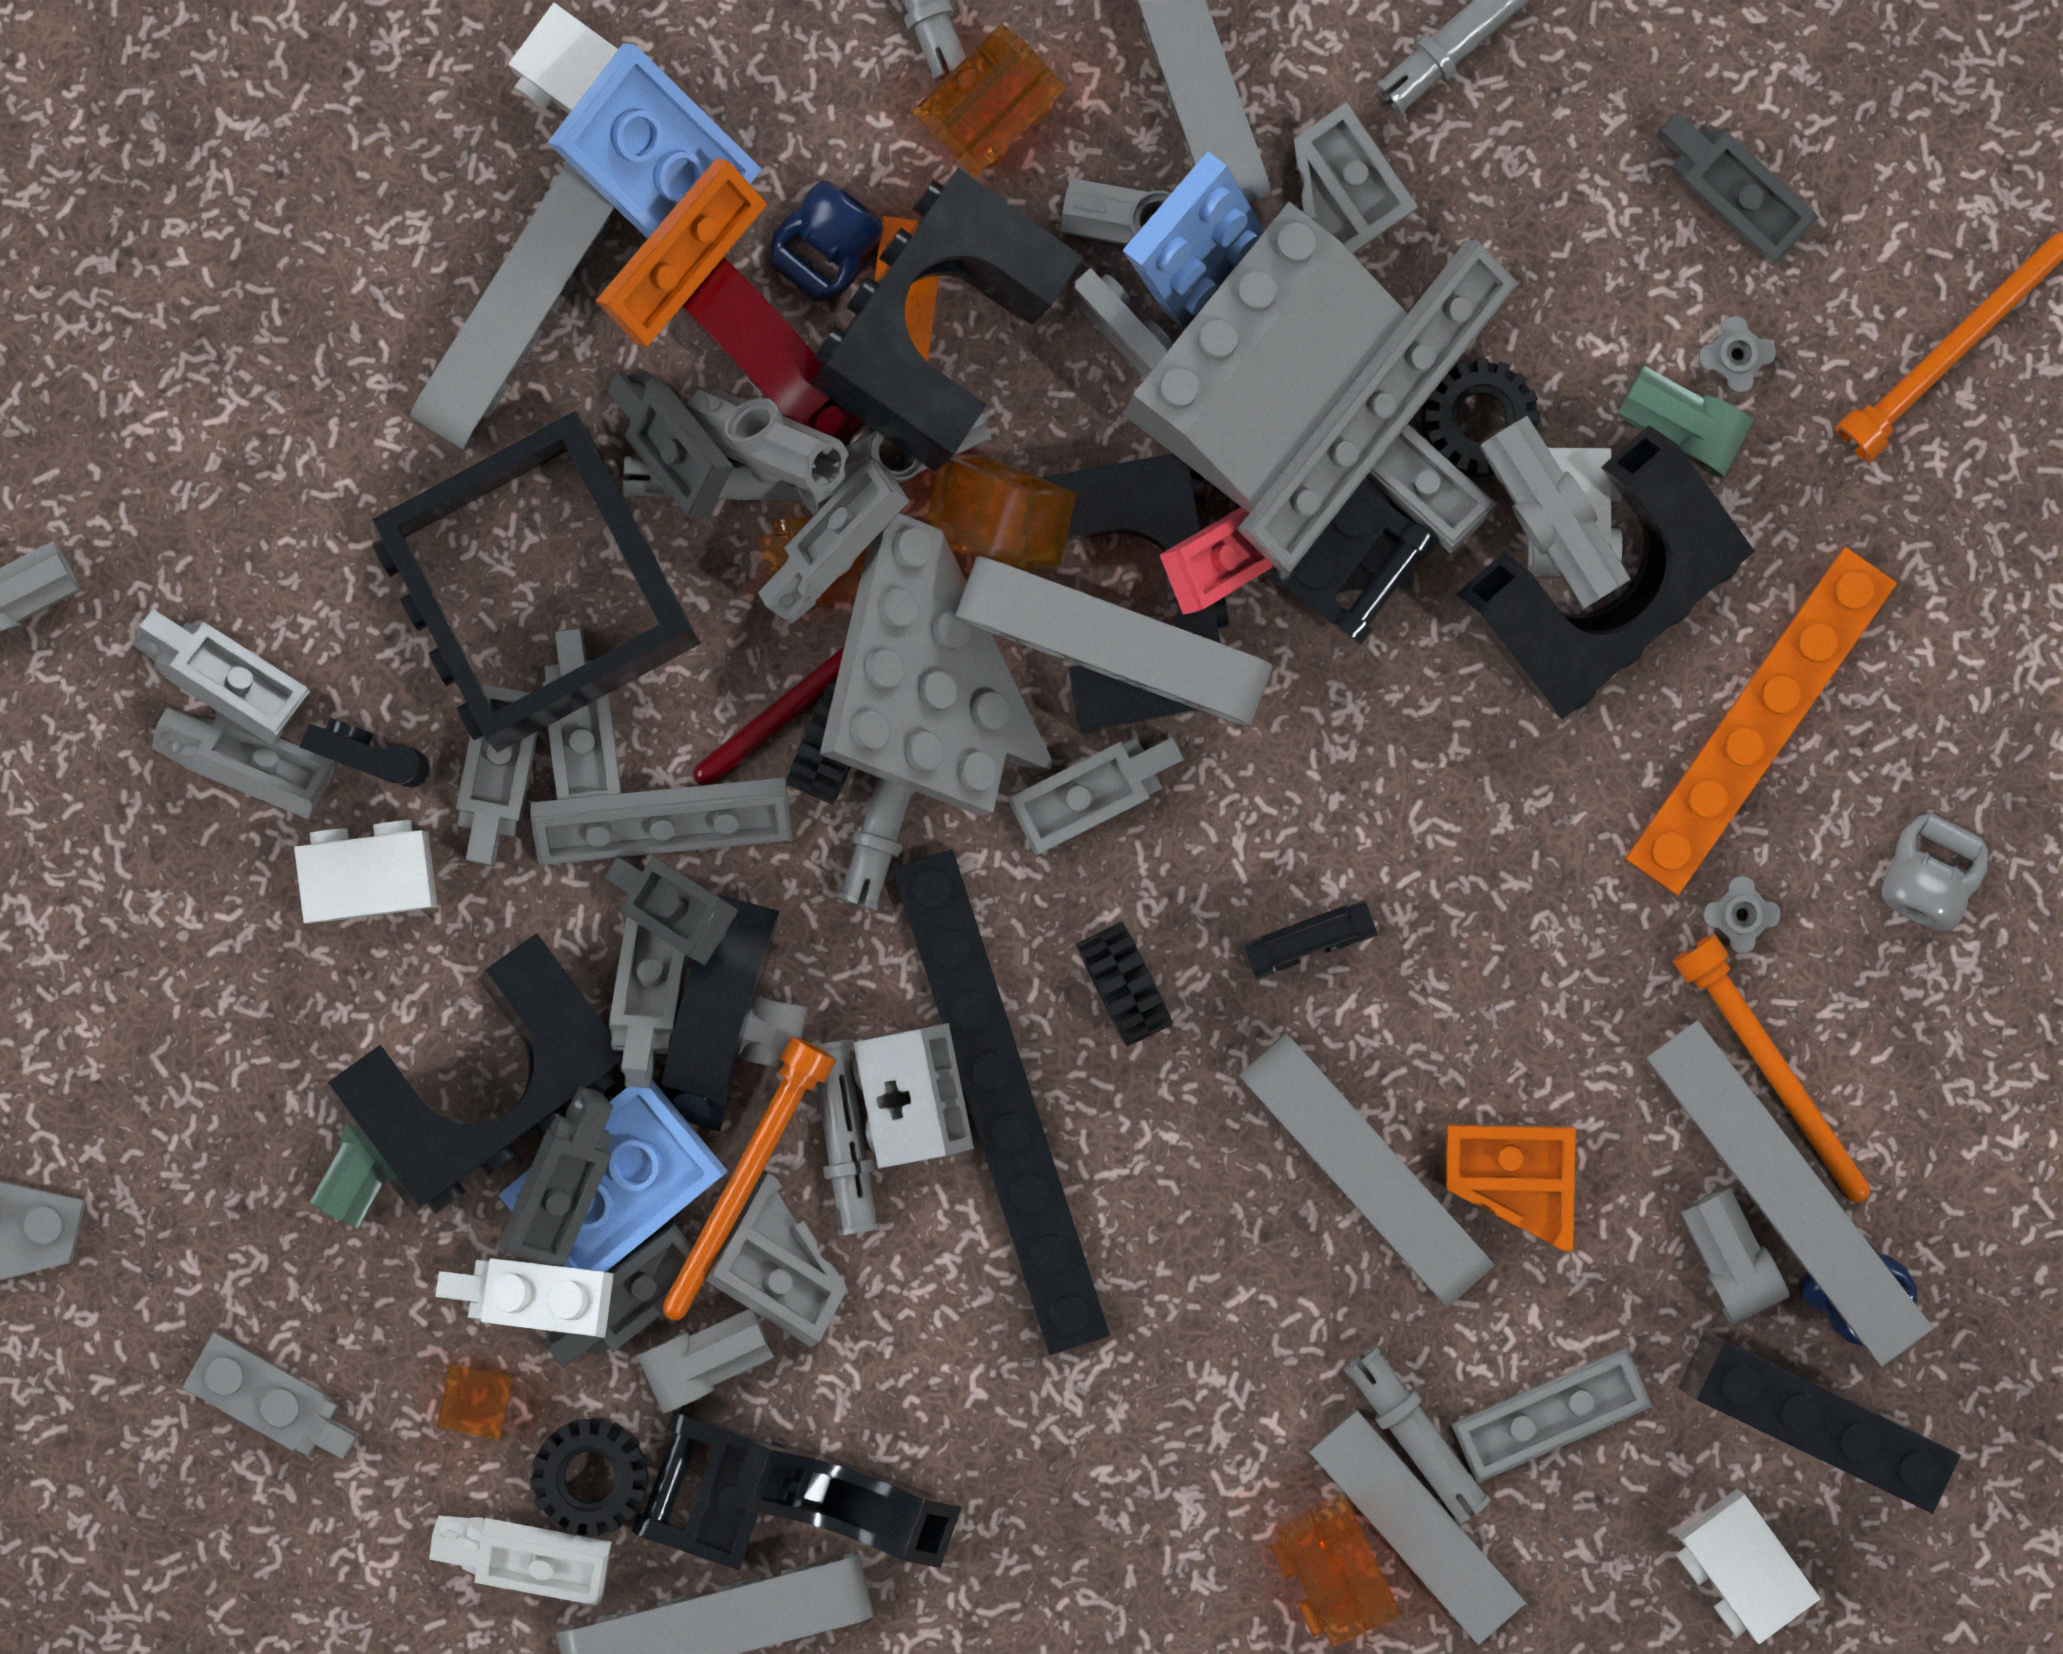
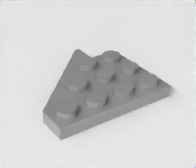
[820,513,1053,816]

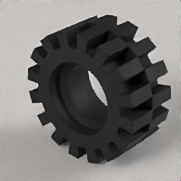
[1422,359,1540,477]
[786,679,852,805]
[1076,921,1173,1047]
[530,1417,649,1537]

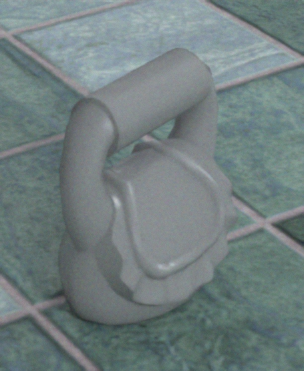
[1882,813,1988,931]

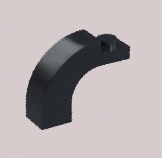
[661,894,780,1132]
[730,1441,962,1568]

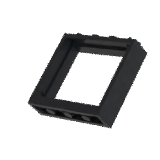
[372,411,701,753]

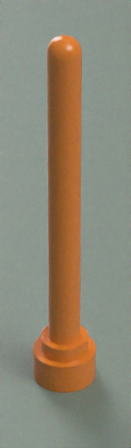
[1834,232,2063,463]
[1672,933,1870,1203]
[662,1035,837,1321]

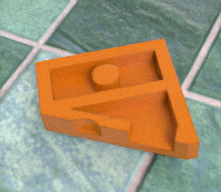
[1444,1124,1576,1251]

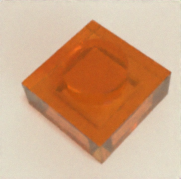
[437,1362,515,1440]

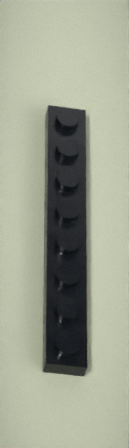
[892,849,1110,1355]

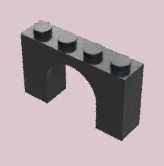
[810,167,1083,473]
[1456,425,1755,720]
[1034,453,1229,733]
[322,933,624,1215]
[1678,1330,1961,1514]

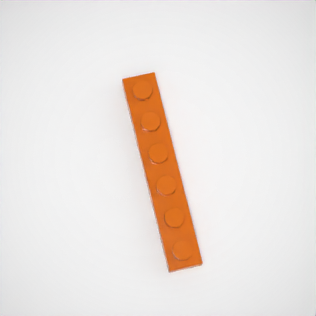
[1624,546,1897,896]

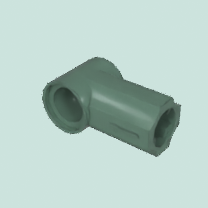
[1616,366,1754,478]
[310,1124,387,1229]

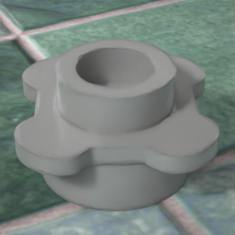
[1699,316,1776,393]
[1703,876,1781,953]

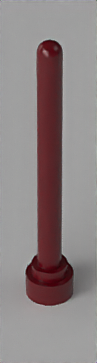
[693,646,844,786]

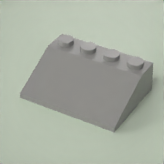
[1124,202,1408,513]

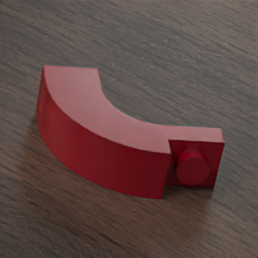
[682,257,863,442]

